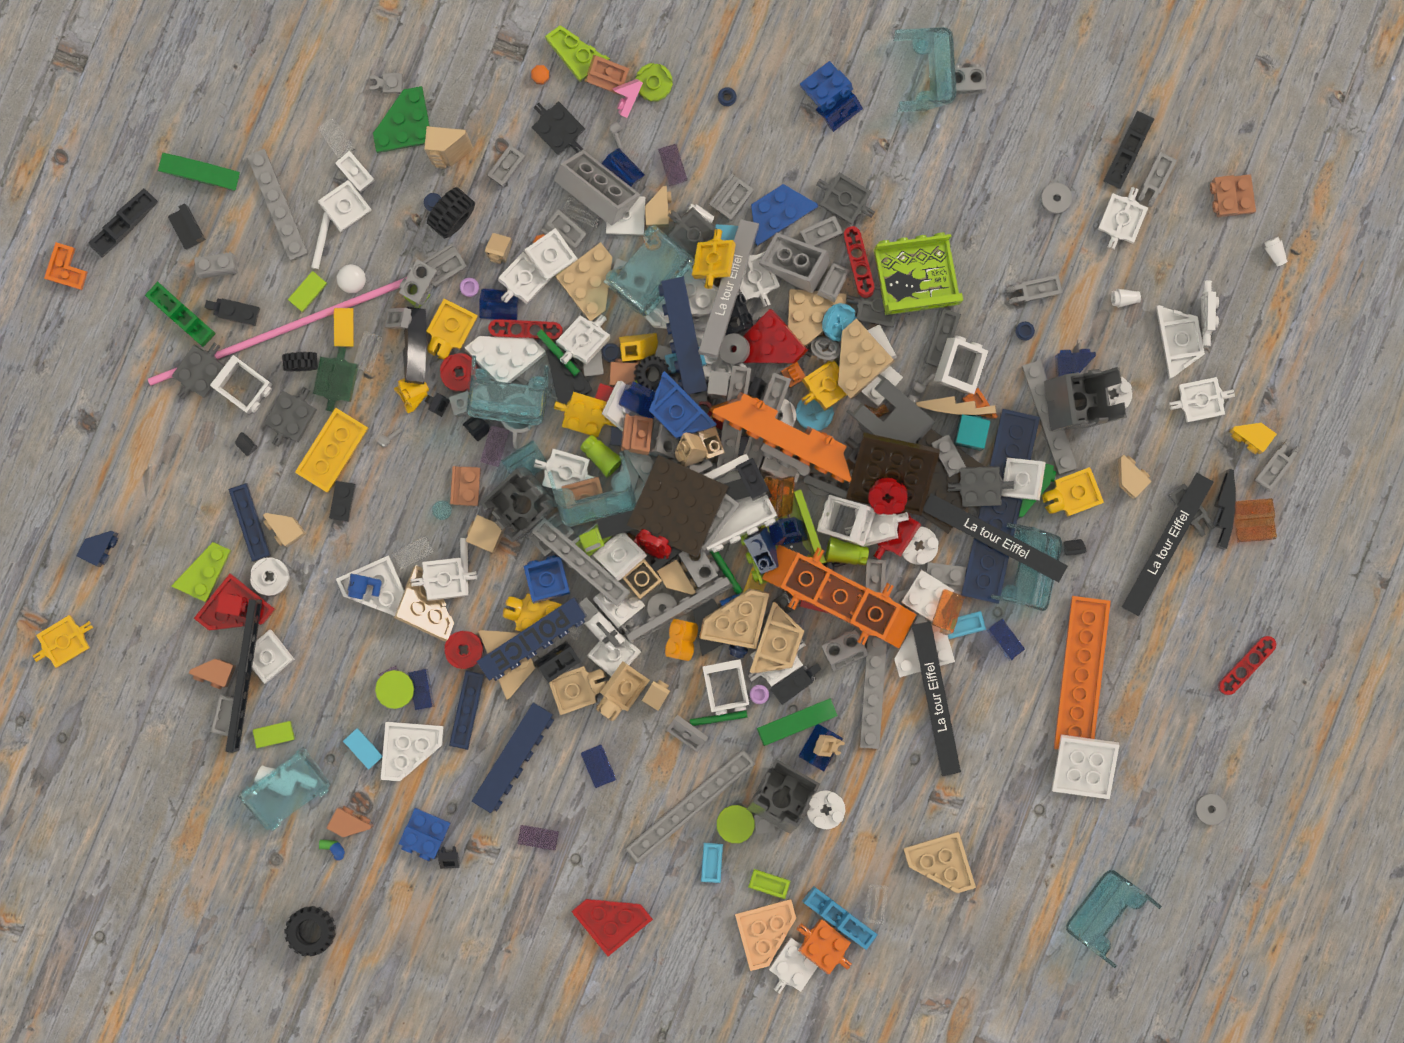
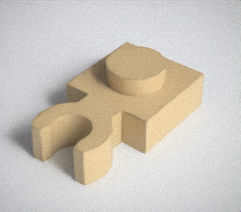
[813,735,845,757]

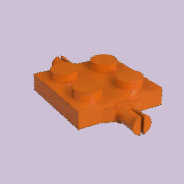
[797,919,852,974]

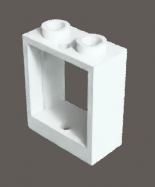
[934,336,988,394]
[210,355,273,415]
[817,495,875,547]
[703,659,749,715]

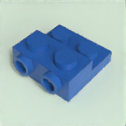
[800,61,853,113]
[523,555,570,604]
[399,808,451,861]

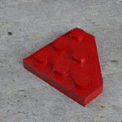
[732,309,808,364]
[194,573,276,631]
[571,899,653,957]

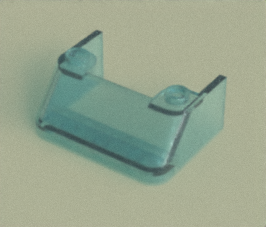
[893,27,956,112]
[466,355,549,425]
[547,451,636,527]
[991,523,1062,611]
[1066,870,1162,968]

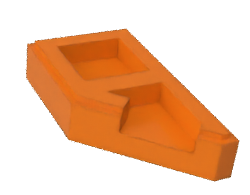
[962,388,998,419]

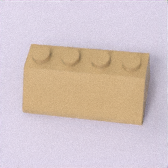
[424,126,472,169]

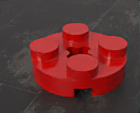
[440,353,479,392]
[868,478,908,515]
[634,529,672,559]
[444,631,483,669]

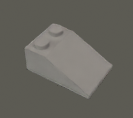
[759,232,830,293]

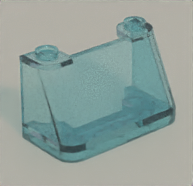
[604,225,695,316]
[238,747,330,831]

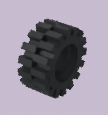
[282,352,318,372]
[634,356,671,392]

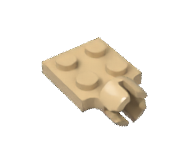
[596,661,650,721]
[549,666,608,715]

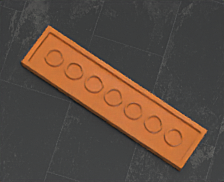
[1053,596,1111,749]

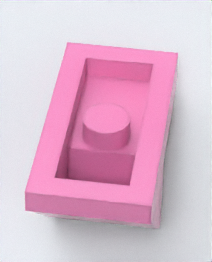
[612,79,643,118]

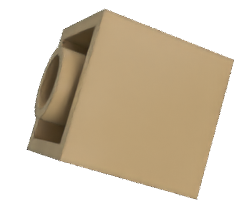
[466,515,506,554]
[623,559,663,600]

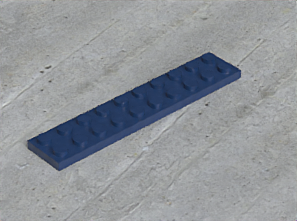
[961,409,1040,604]

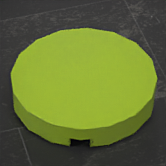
[635,63,673,102]
[375,670,414,709]
[717,805,755,843]

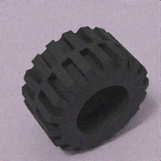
[427,187,475,239]
[284,906,336,957]

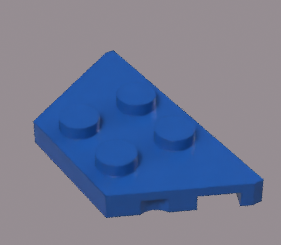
[751,184,818,247]
[649,371,717,439]

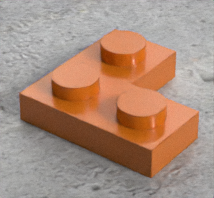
[44,242,88,290]

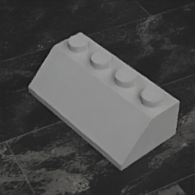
[554,150,641,226]

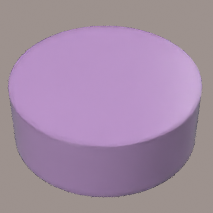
[460,278,479,297]
[750,685,769,704]

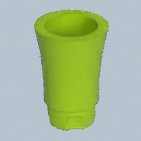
[580,435,624,478]
[825,536,869,566]

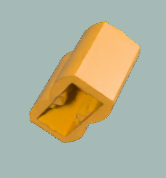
[665,619,698,661]

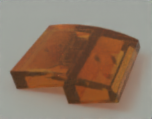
[1234,498,1277,543]

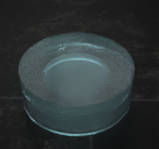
[432,501,452,520]

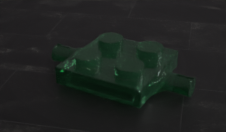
[313,347,359,412]

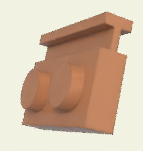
[584,55,629,95]
[621,413,653,456]
[450,466,481,506]

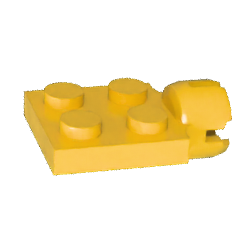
[426,299,478,360]
[1042,467,1104,517]
[503,593,563,632]

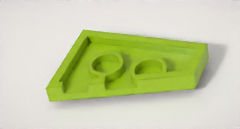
[545,25,610,82]
[171,542,231,602]

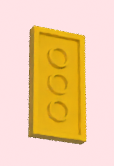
[295,408,369,493]

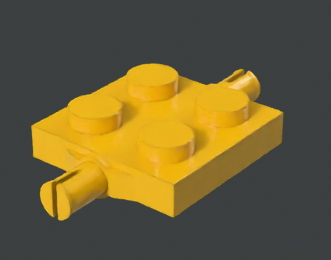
[692,229,736,289]
[801,361,848,411]
[553,392,616,437]
[33,615,93,668]

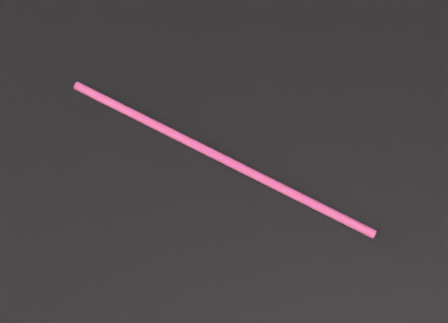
[148,277,407,386]

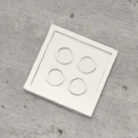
[1052,735,1119,799]

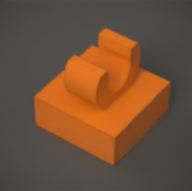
[780,362,806,388]

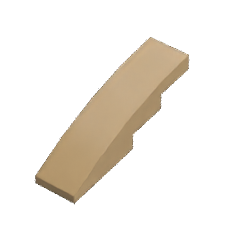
[916,396,997,415]

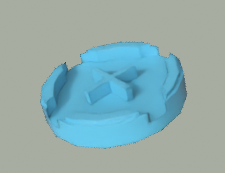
[822,303,857,341]
[796,400,834,431]

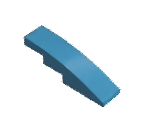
[802,886,878,950]

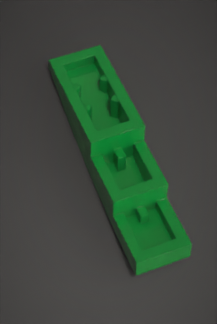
[158,152,240,191]
[145,281,216,348]
[757,698,838,746]

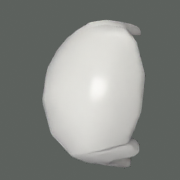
[336,264,366,293]

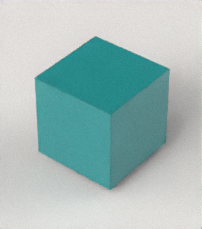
[954,414,990,451]

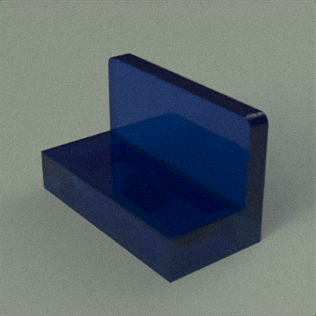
[816,92,863,132]
[602,148,645,187]
[479,288,519,320]
[619,381,655,419]
[987,619,1025,661]
[408,669,435,710]
[799,724,843,771]
[581,744,617,788]

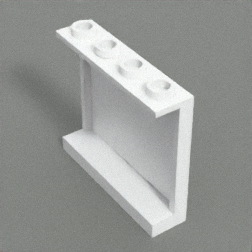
[704,454,778,553]

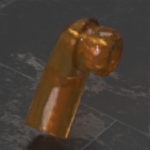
[864,404,889,418]

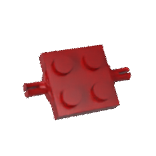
[873,512,921,560]

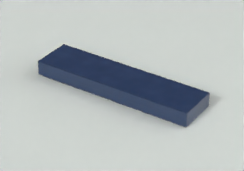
[228,483,271,562]
[449,670,485,750]

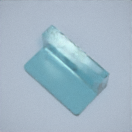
[501,440,547,475]

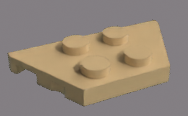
[750,602,804,674]
[478,630,536,700]

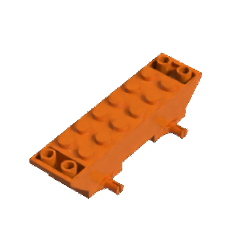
[709,392,851,483]
[762,545,917,648]

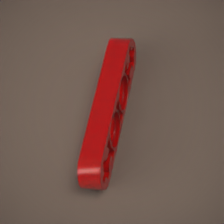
[844,226,874,298]
[488,319,563,340]
[1218,636,1277,695]

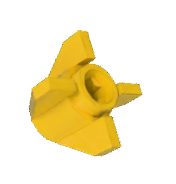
[394,378,429,414]

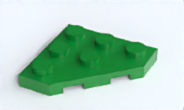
[373,86,430,153]

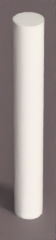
[311,212,330,269]
[460,538,468,596]

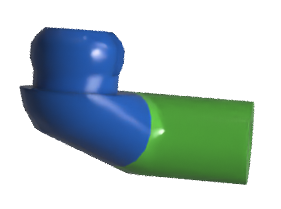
[319,840,345,861]

